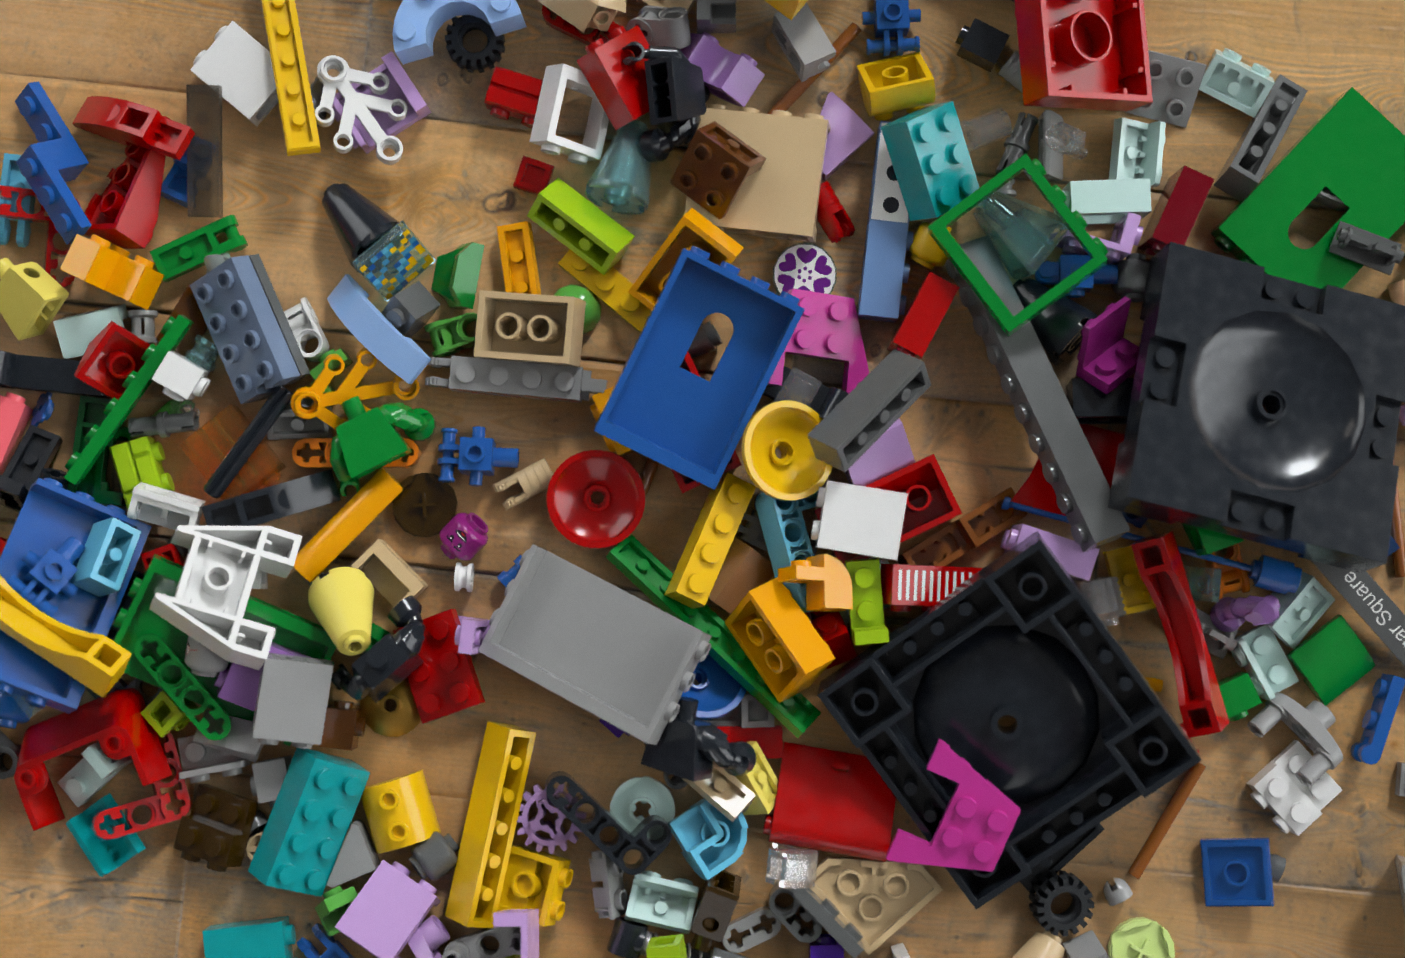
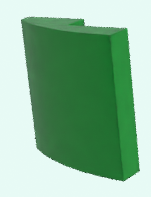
[1287,615,1376,706]

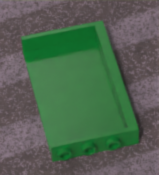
[113,554,336,746]

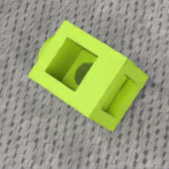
[141,690,198,737]

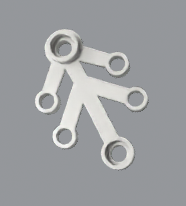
[315,55,408,165]

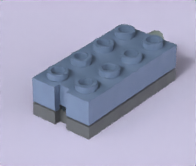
[190,253,310,404]

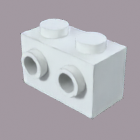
[152,351,211,402]

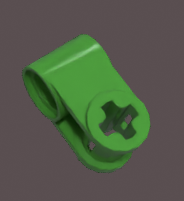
[424,313,477,358]

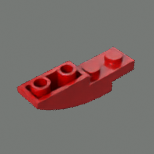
[72,96,195,161]

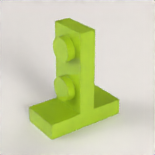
[845,558,889,645]

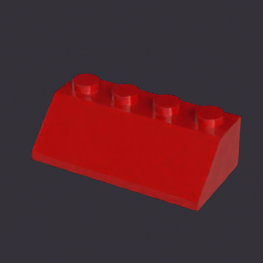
[814,454,962,566]

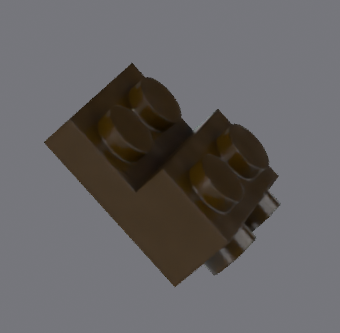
[173,784,258,872]

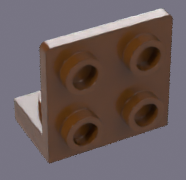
[670,121,767,219]

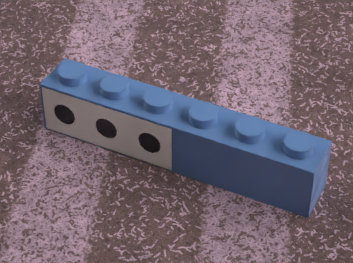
[857,121,913,323]

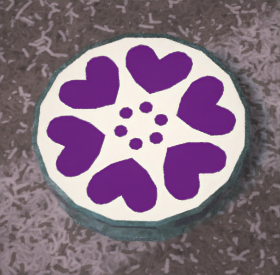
[773,243,837,296]

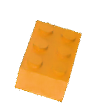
[628,208,744,311]
[724,577,835,703]

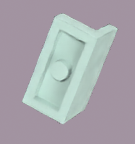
[53,304,128,359]

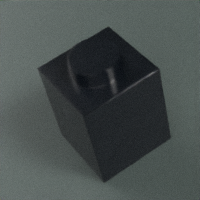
[955,18,1010,72]

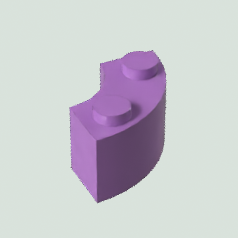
[679,32,765,107]

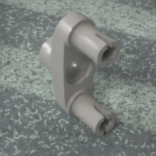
[1247,692,1343,787]
[442,926,521,958]

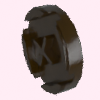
[392,473,458,538]

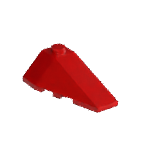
[85,116,171,249]

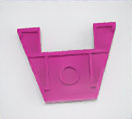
[767,288,869,393]
[886,739,1020,872]

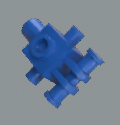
[862,0,921,56]
[1034,255,1118,298]
[437,426,519,487]
[6,536,86,617]

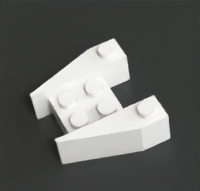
[149,525,302,670]

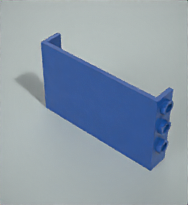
[0,478,152,714]

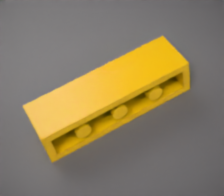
[664,472,756,609]

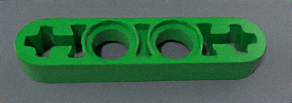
[134,633,231,741]

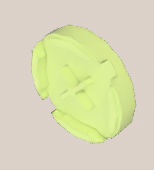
[1107,917,1175,958]

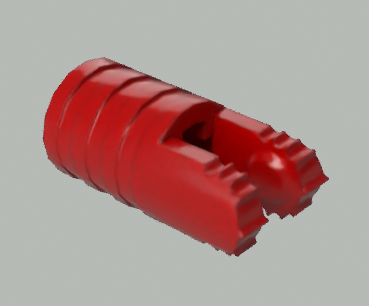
[816,181,856,243]

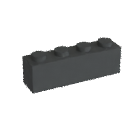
[807,349,931,472]

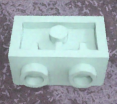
[1199,48,1275,118]
[1265,571,1335,649]
[1231,625,1299,700]

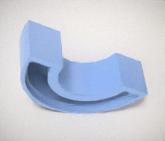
[393,0,527,65]

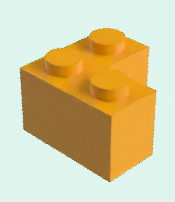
[60,234,164,310]

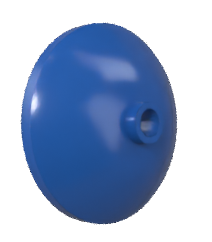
[681,654,747,720]

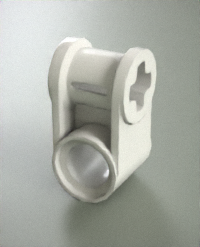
[284,297,330,362]

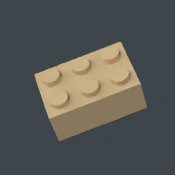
[474,290,586,367]

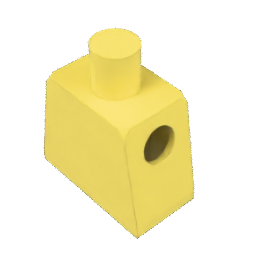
[0,258,69,341]

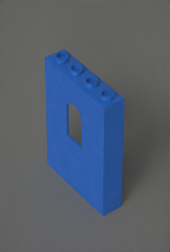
[594,245,805,490]

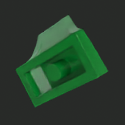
[431,242,485,310]

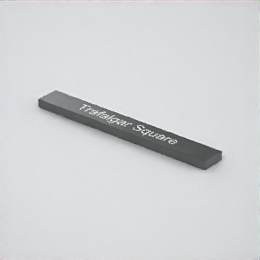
[1310,560,1405,667]

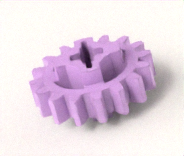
[517,783,587,854]

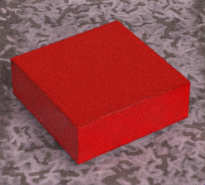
[513,155,555,196]

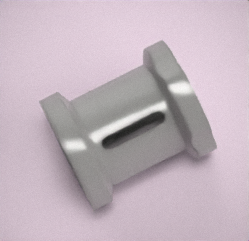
[128,310,159,345]

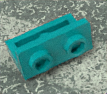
[66,793,146,877]

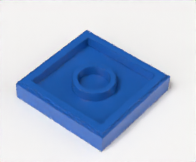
[1200,838,1275,906]

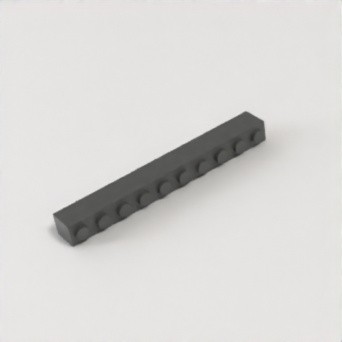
[946,235,1130,552]

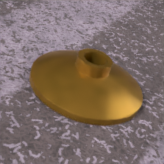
[360,677,421,737]

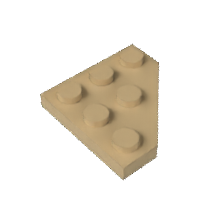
[803,856,943,955]

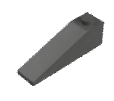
[1214,74,1307,202]

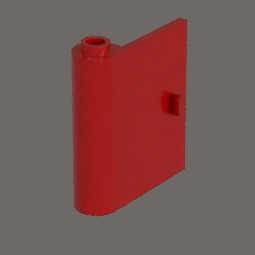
[763,742,896,862]

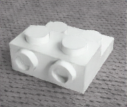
[1246,740,1342,836]

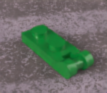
[150,215,248,283]

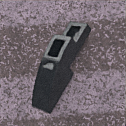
[202,469,341,526]

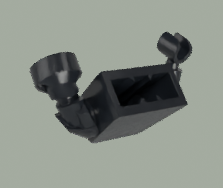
[622,41,710,163]
[331,595,426,703]
[641,697,756,782]

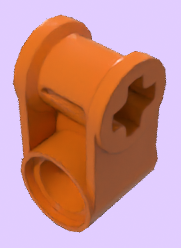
[1205,543,1250,600]

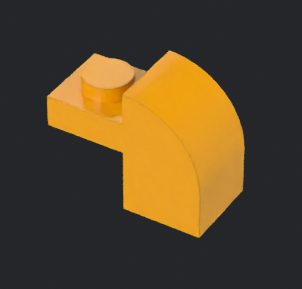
[778,554,853,612]

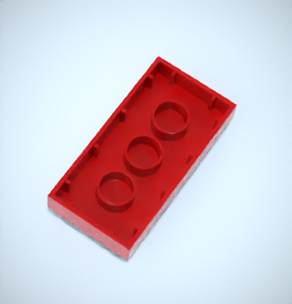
[1015,0,1153,112]

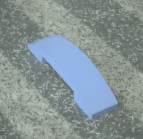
[327,274,431,384]

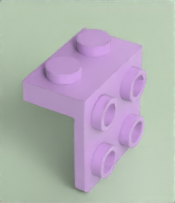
[1056,212,1143,265]

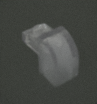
[765,843,819,888]

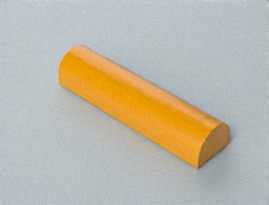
[294,467,403,582]

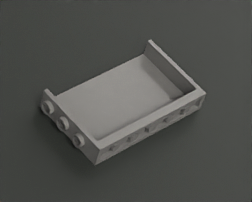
[478,544,712,745]

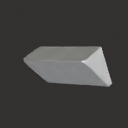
[1038,110,1063,181]
[267,399,333,440]

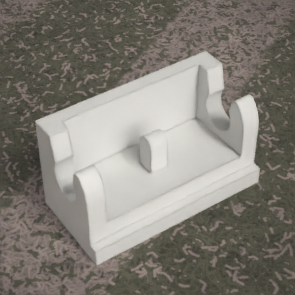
[127,482,206,530]

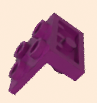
[1076,296,1139,394]

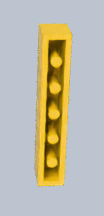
[445,721,537,928]

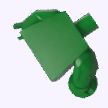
[330,396,436,497]

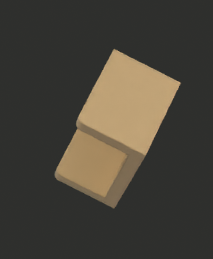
[351,539,429,609]

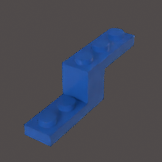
[14,81,92,245]

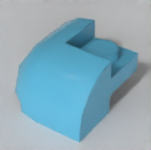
[667,798,749,881]

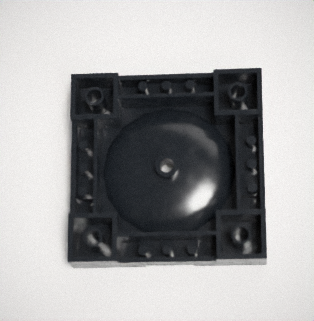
[1108,242,1405,573]
[817,531,1202,909]

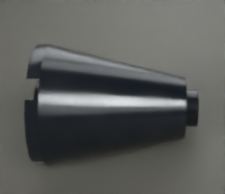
[322,183,408,273]
[1013,278,1098,366]

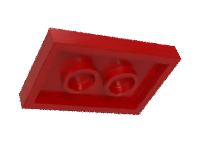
[393,609,485,724]

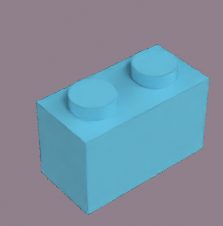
[71,517,141,597]

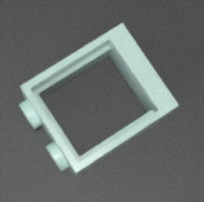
[1054,178,1151,226]

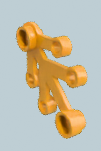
[290,348,420,430]

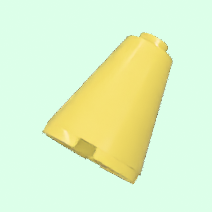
[308,567,374,656]

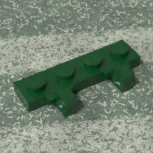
[67,395,137,506]

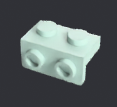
[1109,117,1166,188]
[625,871,699,934]

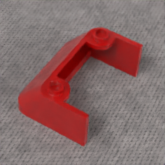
[14,688,173,831]

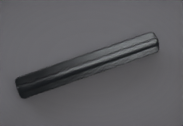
[203,385,293,499]

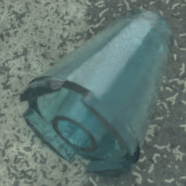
[585,120,651,215]

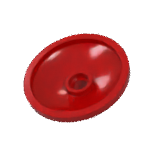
[547,450,646,548]

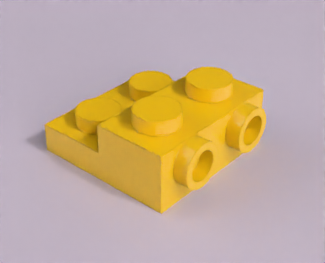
[498,844,573,927]

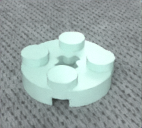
[610,776,675,840]

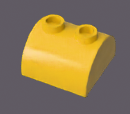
[857,52,936,121]
[361,769,441,853]

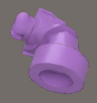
[1210,595,1280,632]

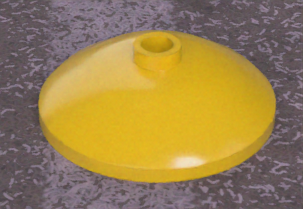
[742,400,833,501]

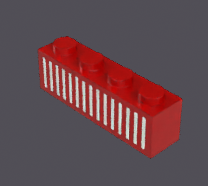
[880,564,983,612]

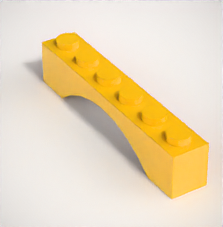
[0,576,132,697]

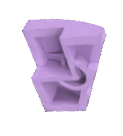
[820,91,874,181]

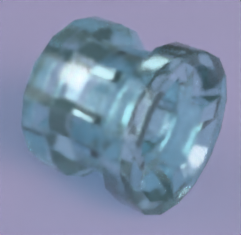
[184,334,220,373]

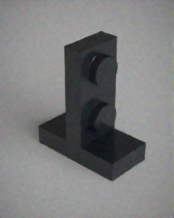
[0,424,63,512]

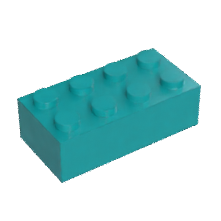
[248,748,371,897]

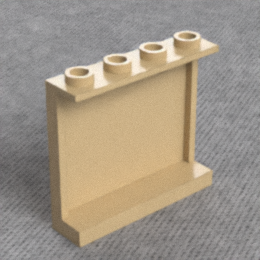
[684,104,831,243]

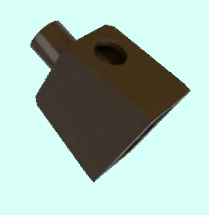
[690,870,742,952]

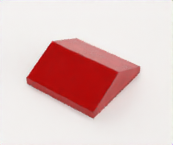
[74,321,151,400]

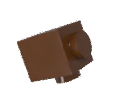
[319,700,366,751]

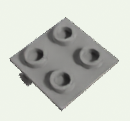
[1123,50,1207,128]

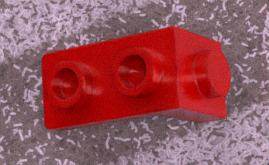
[717,725,783,759]

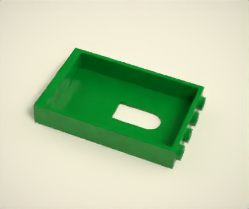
[1211,87,1405,289]

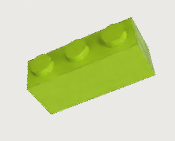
[527,178,635,275]

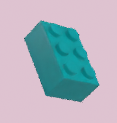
[881,101,980,221]

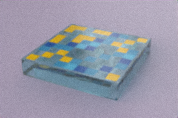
[351,220,437,302]

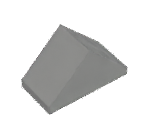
[326,819,380,888]

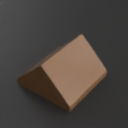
[709,537,774,614]

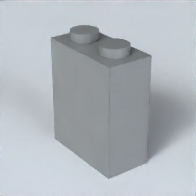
[251,653,333,749]

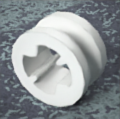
[454,562,474,592]

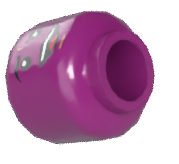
[439,512,488,561]

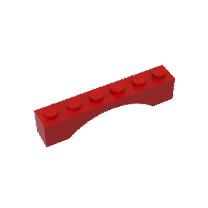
[1131,531,1229,738]

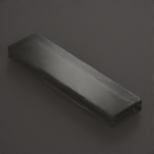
[186,85,223,218]

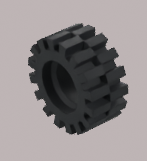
[445,15,505,73]
[1029,870,1094,937]

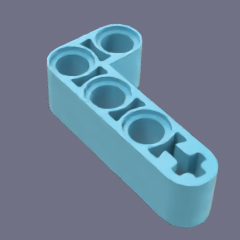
[755,491,818,613]

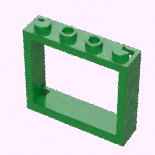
[928,153,1108,337]

